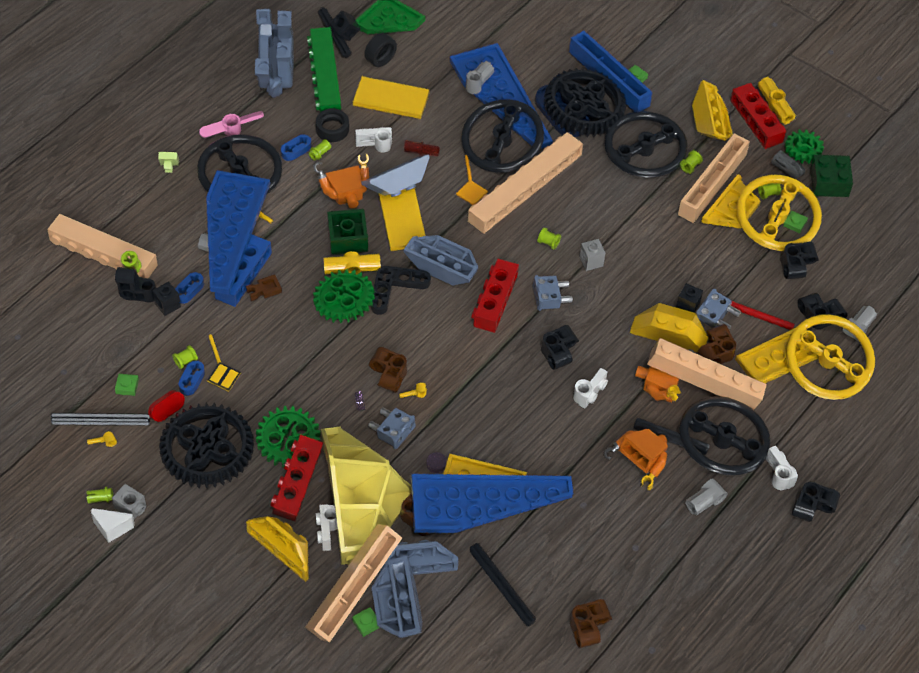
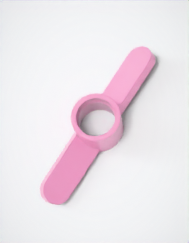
[199,111,264,138]

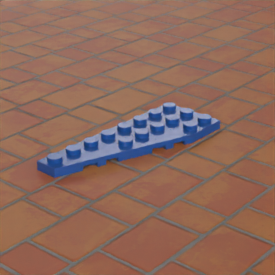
[450,43,553,149]
[206,170,270,295]
[411,474,573,533]

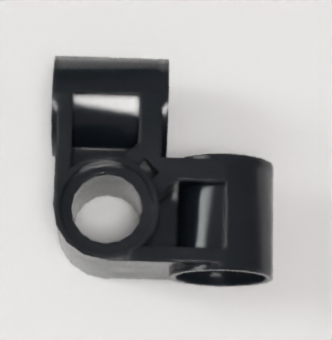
[780,242,819,279]
[115,267,157,303]
[797,293,848,329]
[541,325,579,370]
[791,481,840,522]

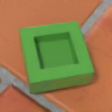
[628,65,648,82]
[783,211,808,234]
[115,374,139,396]
[352,607,379,637]

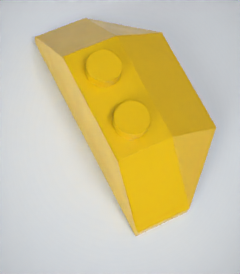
[692,80,733,141]
[630,303,708,353]
[246,516,309,582]

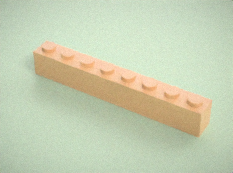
[468,132,583,234]

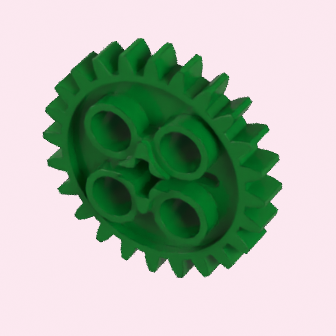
[313,269,375,323]
[256,406,321,468]

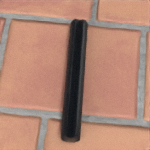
[318,7,352,58]
[634,418,710,455]

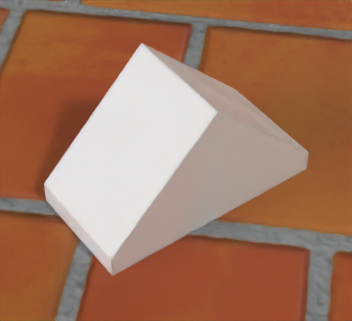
[91,508,135,543]

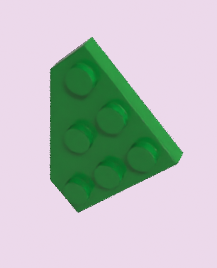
[356,0,425,34]

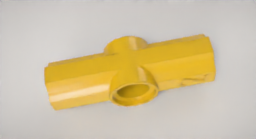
[758,77,796,125]
[323,251,381,275]

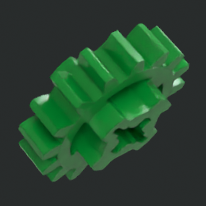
[784,130,824,164]

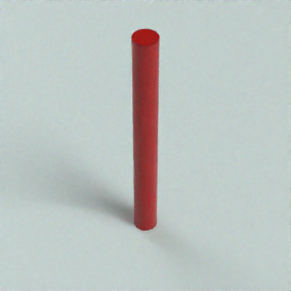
[731,301,795,330]

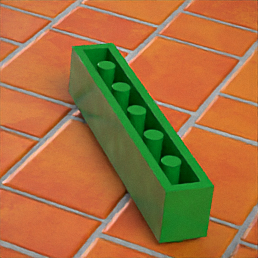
[307,27,341,112]

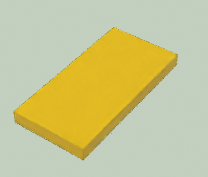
[353,76,429,119]
[378,188,425,251]
[735,328,819,384]
[443,454,527,475]

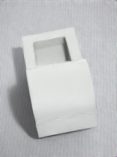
[356,127,392,152]
[573,368,608,408]
[766,445,798,490]
[316,504,337,551]

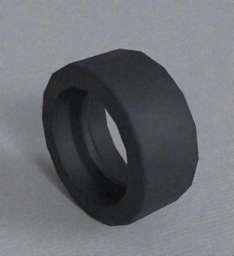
[364,33,397,67]
[316,108,349,142]

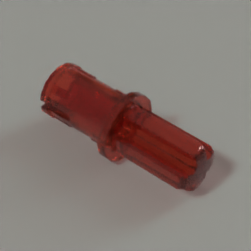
[404,140,440,156]

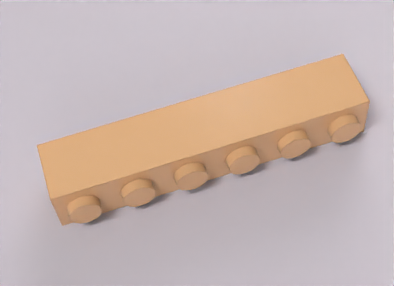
[678,133,750,223]
[47,214,158,279]
[647,338,767,410]
[305,524,402,642]

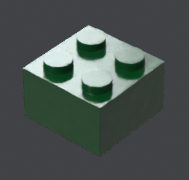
[810,155,853,197]
[327,209,368,255]

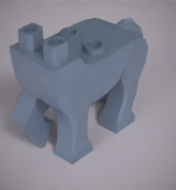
[255,9,294,98]

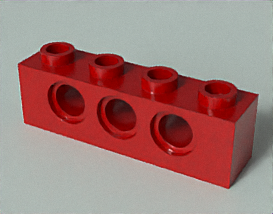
[730,83,786,149]
[471,259,519,333]
[270,435,323,521]

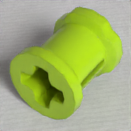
[680,150,703,174]
[758,184,781,200]
[537,227,561,250]
[121,251,142,273]
[172,345,198,369]

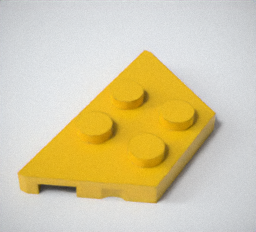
[701,174,760,228]

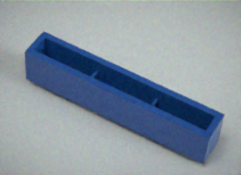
[569,31,652,112]

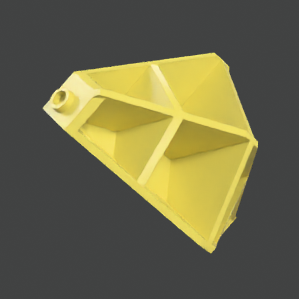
[321,426,412,565]

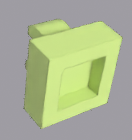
[158,152,179,173]

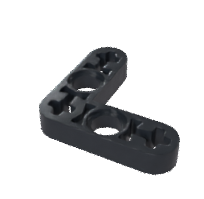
[371,266,431,315]

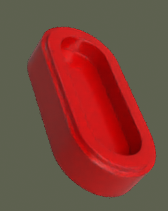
[148,390,185,422]

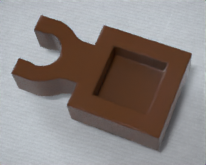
[246,274,282,301]

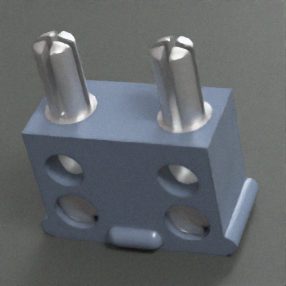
[532,275,573,311]
[696,289,741,330]
[368,407,416,449]

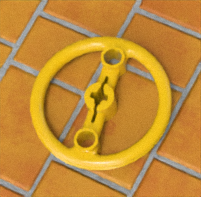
[737,175,822,251]
[786,314,875,400]

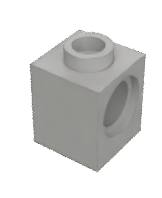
[579,239,605,271]
[112,484,146,519]

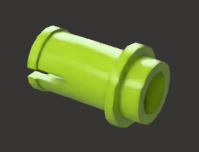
[309,140,331,160]
[87,487,113,504]

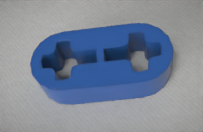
[281,135,311,161]
[175,272,204,304]
[178,361,205,396]

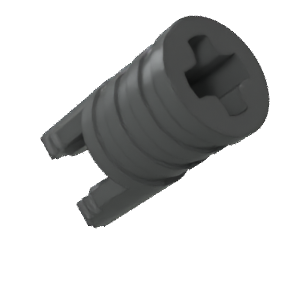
[771,150,805,179]

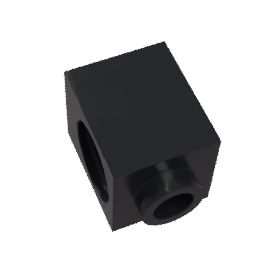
[331,10,361,41]
[152,281,181,316]
[676,283,703,313]

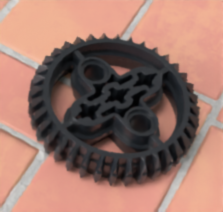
[544,68,626,137]
[159,402,254,489]

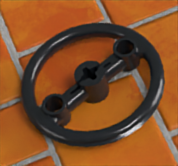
[461,99,544,173]
[604,111,688,178]
[197,134,282,194]
[679,397,771,475]

